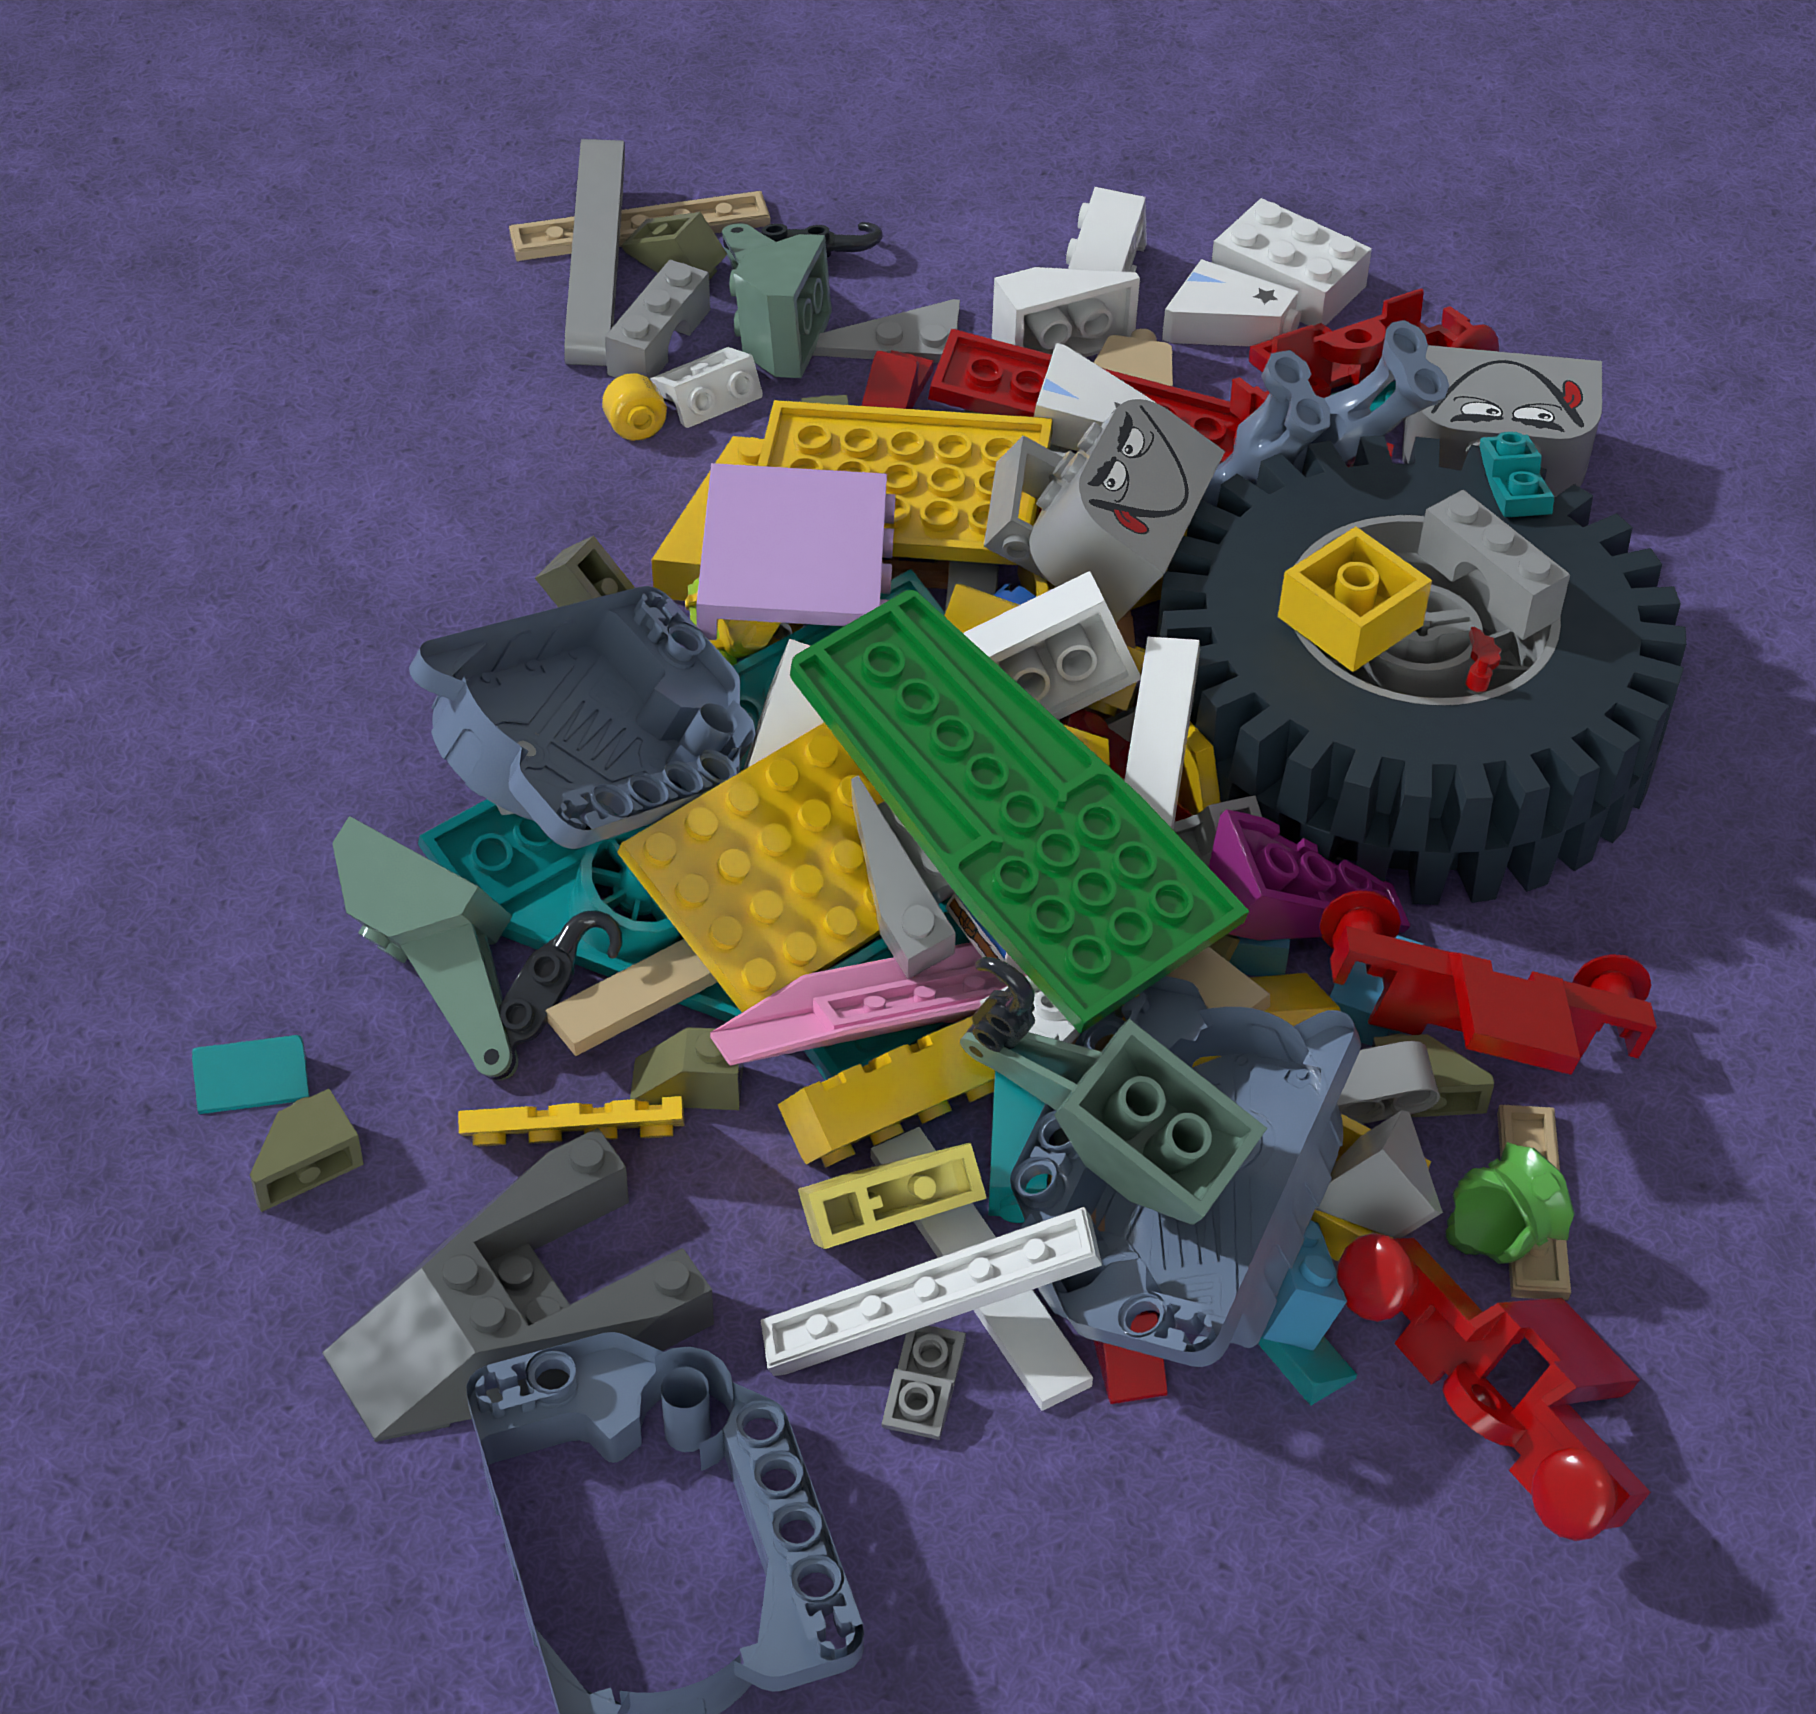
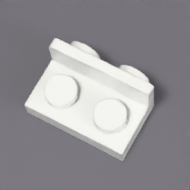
[651,347,763,428]

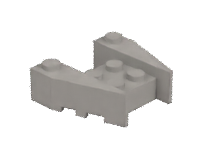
[851,776,956,979]

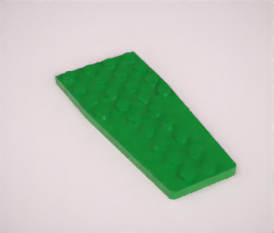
[790,590,1249,1034]

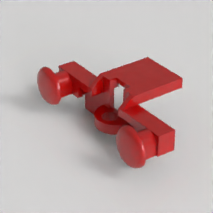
[1230,288,1499,421]
[1319,890,1657,1075]
[1336,1233,1651,1541]

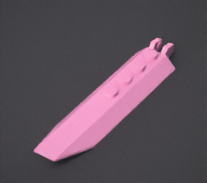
[710,942,1027,1066]

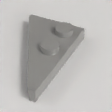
[812,299,960,363]

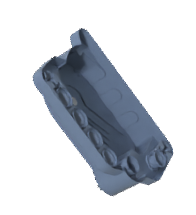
[409,586,756,849]
[1010,976,1361,1367]
[466,1332,864,1714]

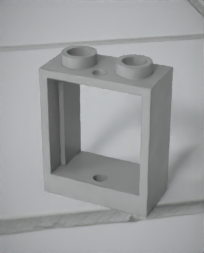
[984,435,1063,582]

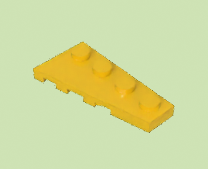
[458,1096,684,1146]

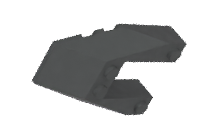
[322,1128,714,1442]

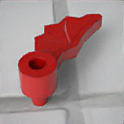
[1465,626,1502,692]

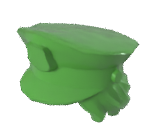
[1445,1142,1575,1264]

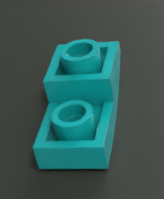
[1479,432,1554,517]

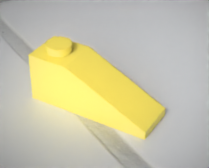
[798,1143,987,1249]

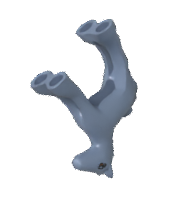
[1200,320,1449,507]

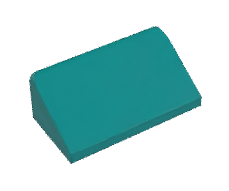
[192,1035,309,1114]
[1258,1336,1357,1406]

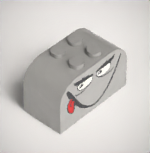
[1402,345,1602,498]
[1029,399,1225,623]

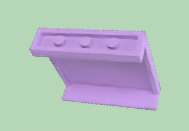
[696,463,896,640]

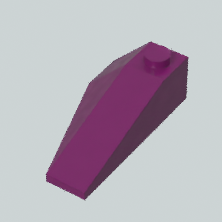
[1208,809,1411,940]

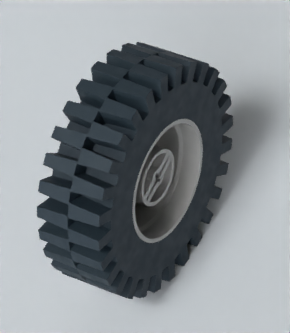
[1156,436,1687,905]

